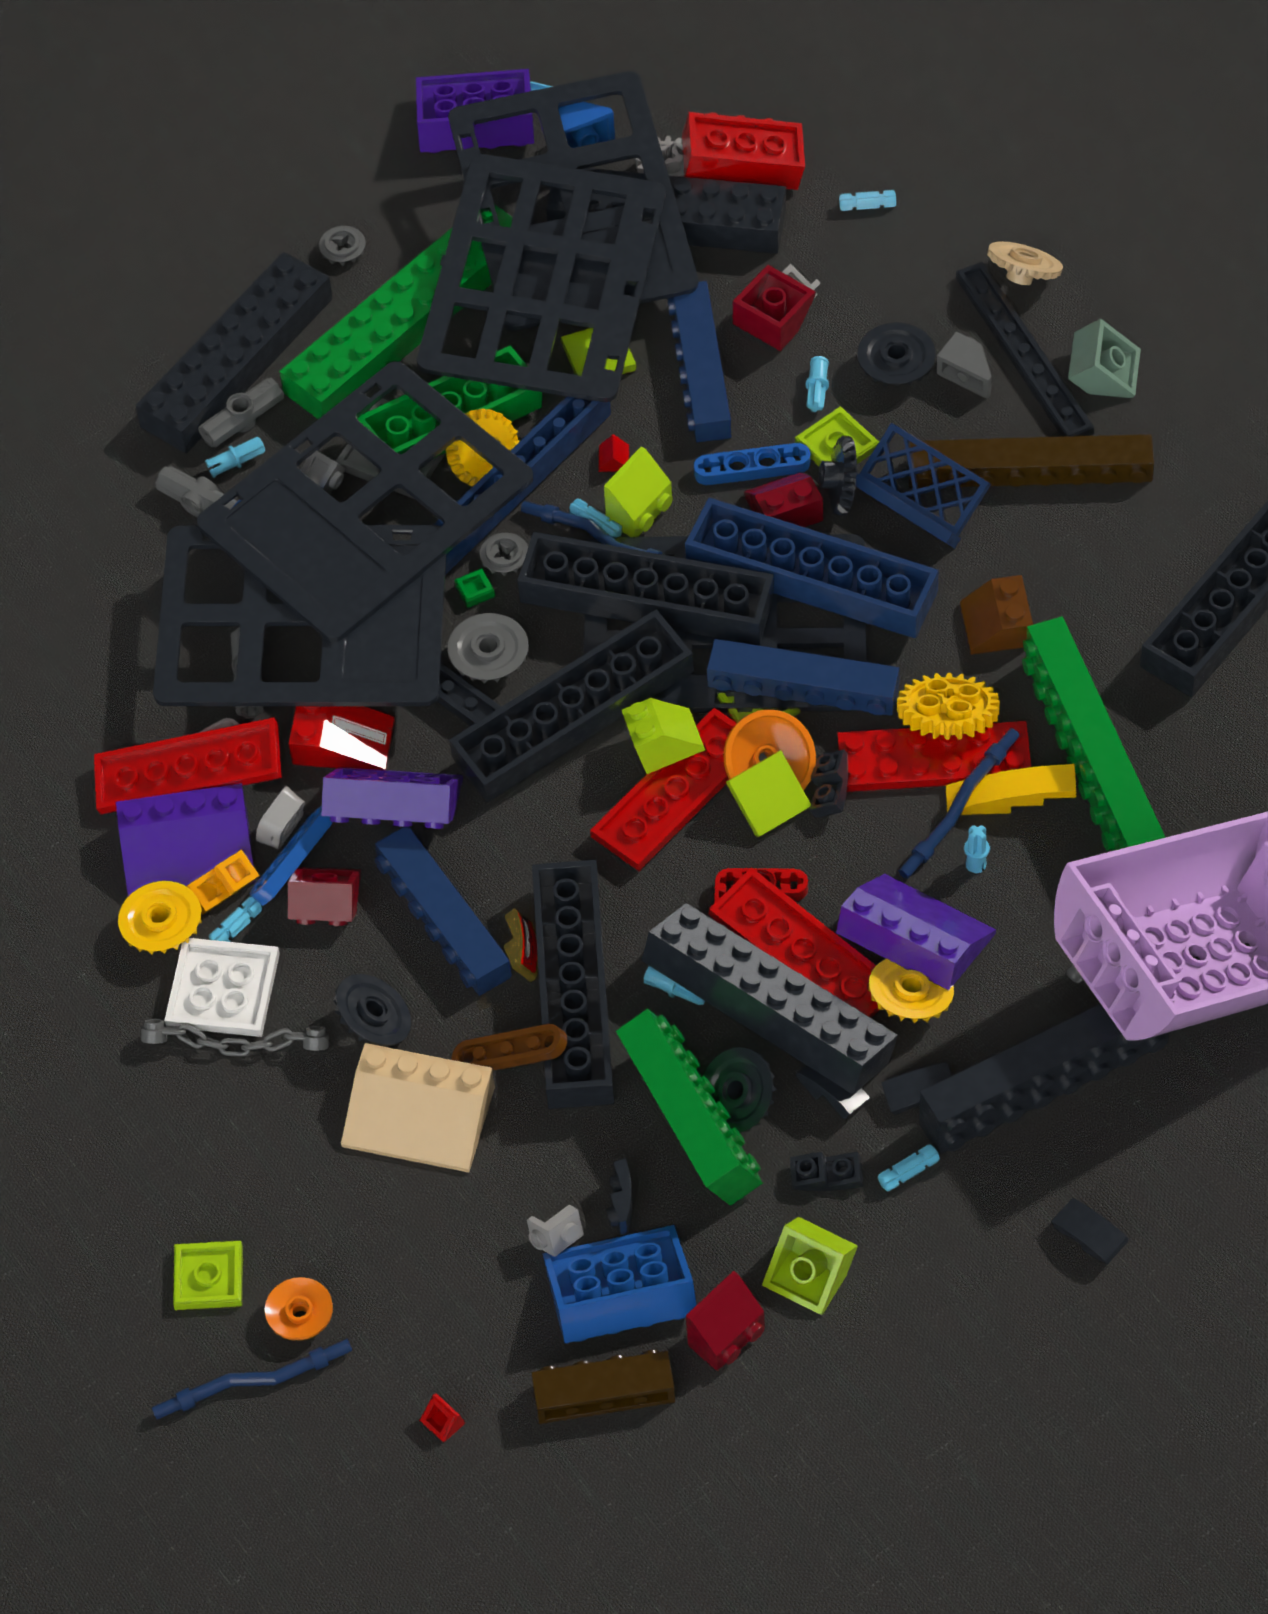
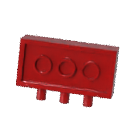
[682,112,805,190]

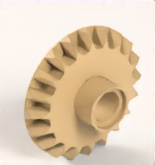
[987,241,1063,285]

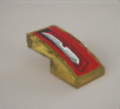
[504,908,538,982]

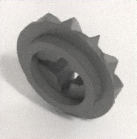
[319,226,366,266]
[480,533,528,576]

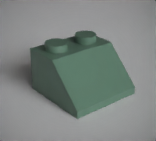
[1068,319,1141,398]

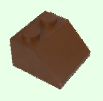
[960,575,1033,655]

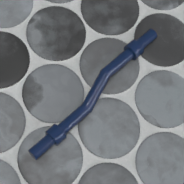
[521,501,663,555]
[899,728,1020,879]
[151,1339,352,1420]

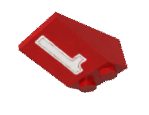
[289,706,395,770]

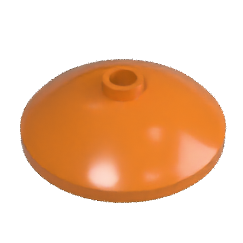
[724,710,816,790]

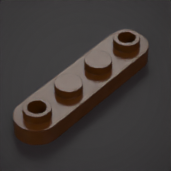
[451,1024,567,1071]

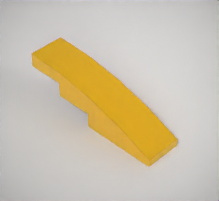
[946,764,1076,815]

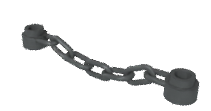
[141,1019,329,1056]

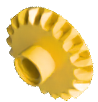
[446,409,520,486]
[118,881,202,955]
[868,959,954,1023]

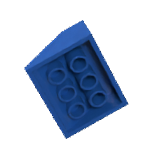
[543,1225,697,1343]

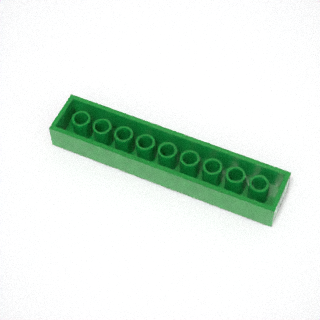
[279,204,513,419]
[1022,616,1166,852]

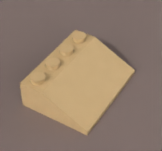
[341,1043,495,1172]

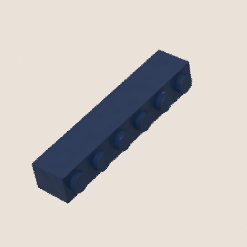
[667,281,732,443]
[707,639,900,716]
[374,827,512,996]

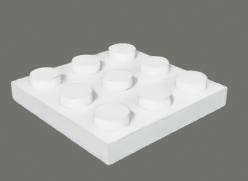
[164,938,280,1037]

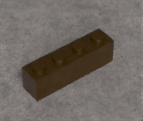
[532,1350,675,1424]

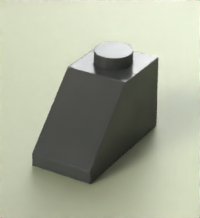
[937,332,992,399]

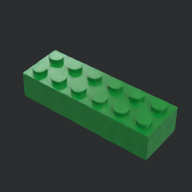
[357,345,542,471]
[616,1009,763,1206]

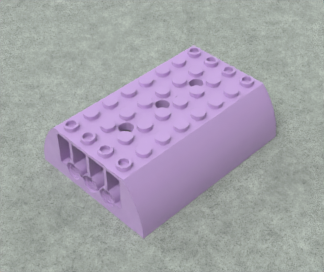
[1054,812,1268,1041]

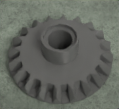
[448,613,529,684]

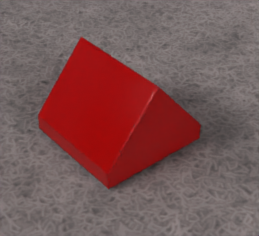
[599,434,629,472]
[420,1393,465,1442]

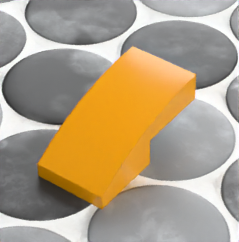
[186,849,260,915]

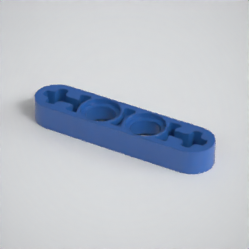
[694,443,811,485]
[250,806,333,906]

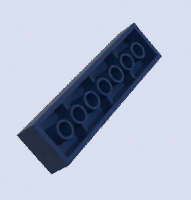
[685,498,939,639]

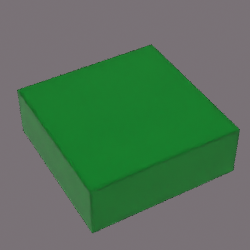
[454,569,495,608]

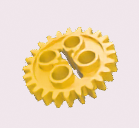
[897,673,1000,740]

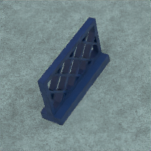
[855,423,991,549]

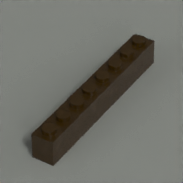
[908,434,1154,488]

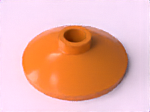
[265,1277,333,1340]

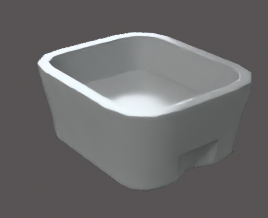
[256,786,305,849]

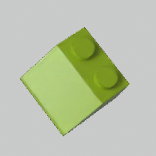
[604,447,673,537]
[622,698,705,774]
[762,1217,858,1315]

